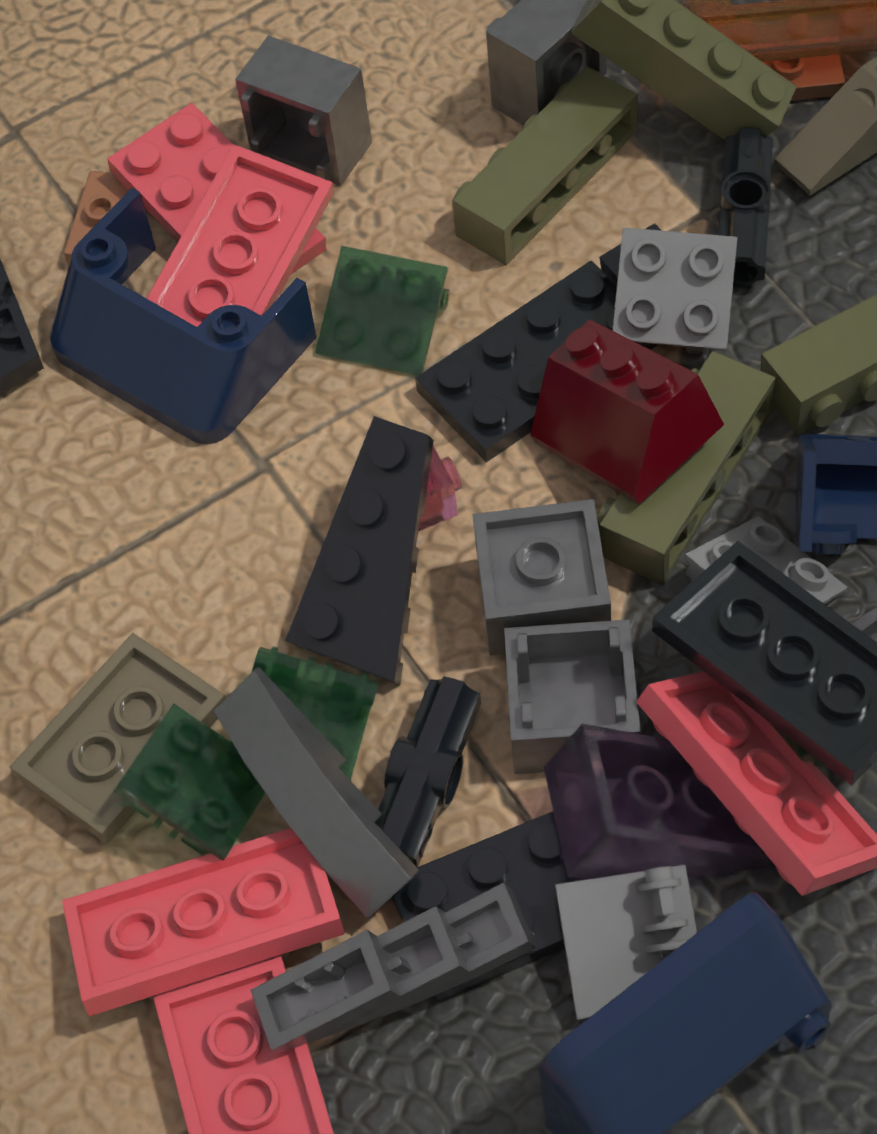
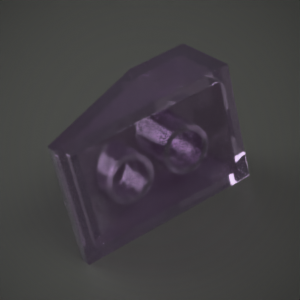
[544,723,772,880]

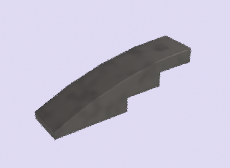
[214,667,419,919]
[251,883,537,1053]

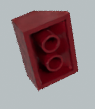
[530,319,724,505]

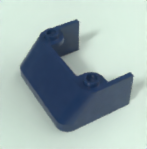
[50,188,317,444]
[796,434,877,554]
[539,893,832,1134]

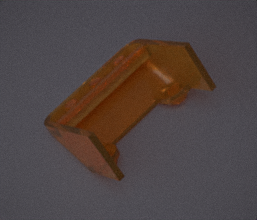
[680,0,877,62]

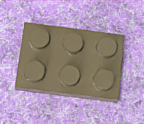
[9,633,226,844]

